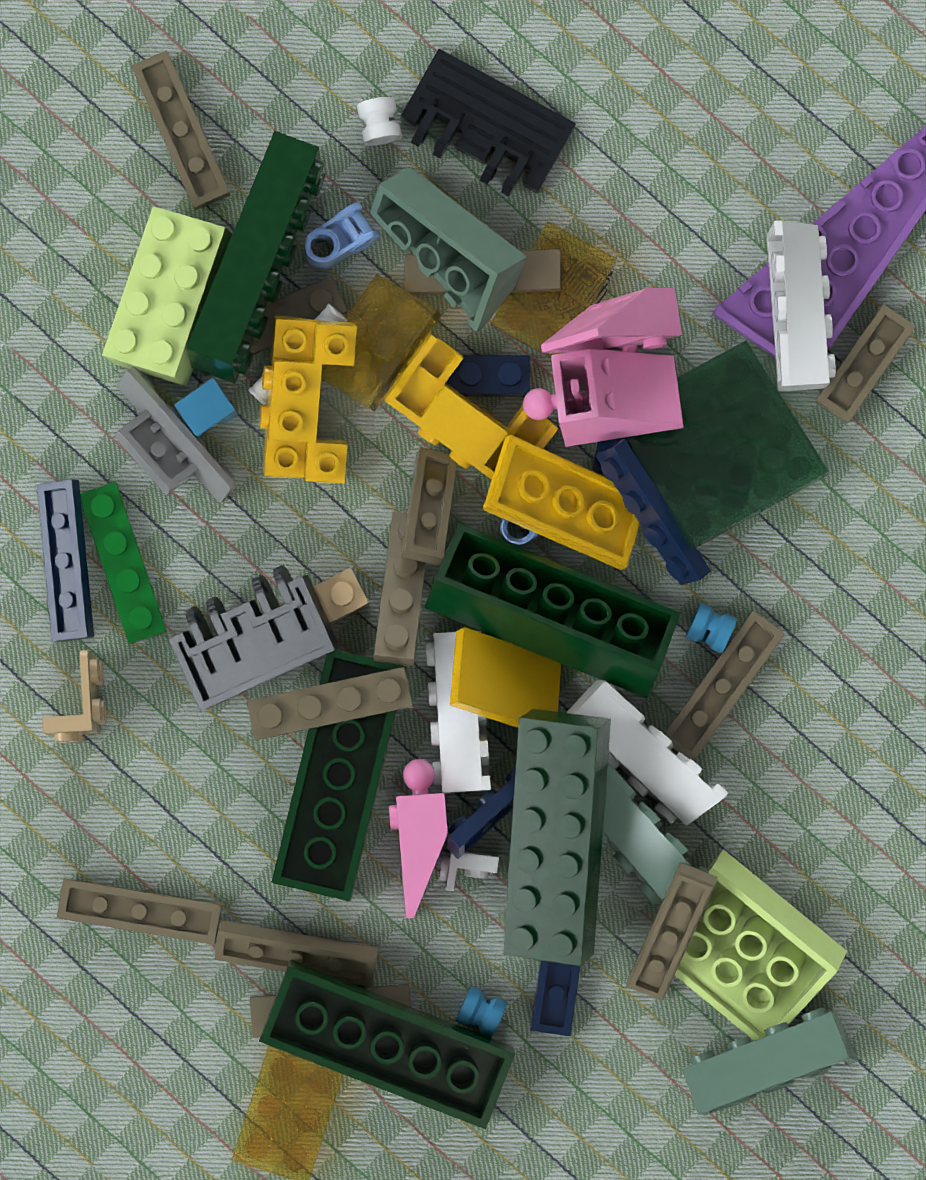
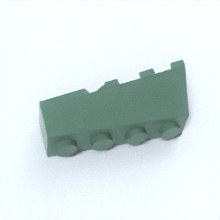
[370,167,527,333]
[602,763,709,905]
[682,1008,859,1116]

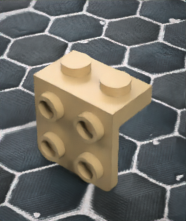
[42,650,107,744]

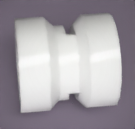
[357,97,402,146]

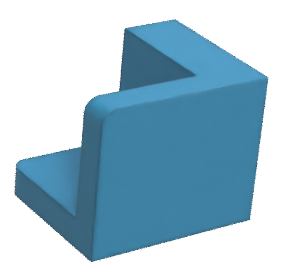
[174,378,238,436]

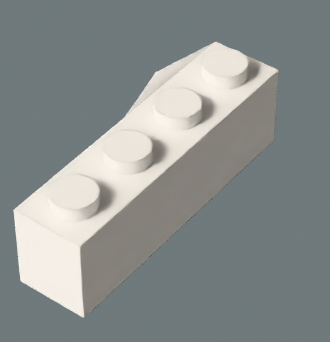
[767,220,836,391]
[426,631,491,793]
[566,680,728,826]

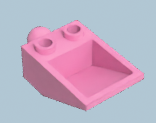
[541,288,682,353]
[523,349,684,447]
[389,759,448,918]

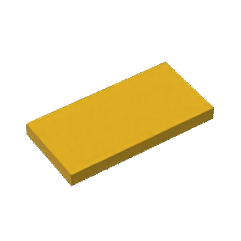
[482,435,640,570]

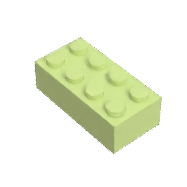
[102,206,232,387]

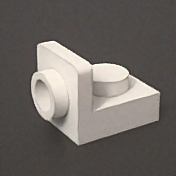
[439,851,499,891]

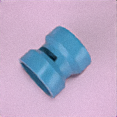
[685,602,738,654]
[455,985,508,1038]

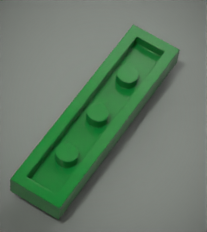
[80,482,168,644]

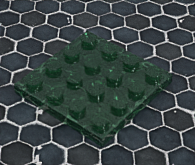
[622,341,829,551]

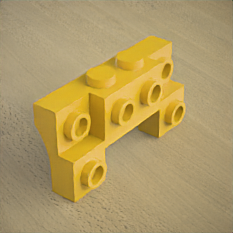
[259,316,357,484]
[384,331,558,480]

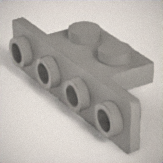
[114,367,236,503]

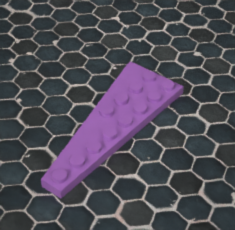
[712,125,926,359]

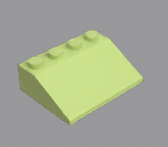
[675,849,847,1041]

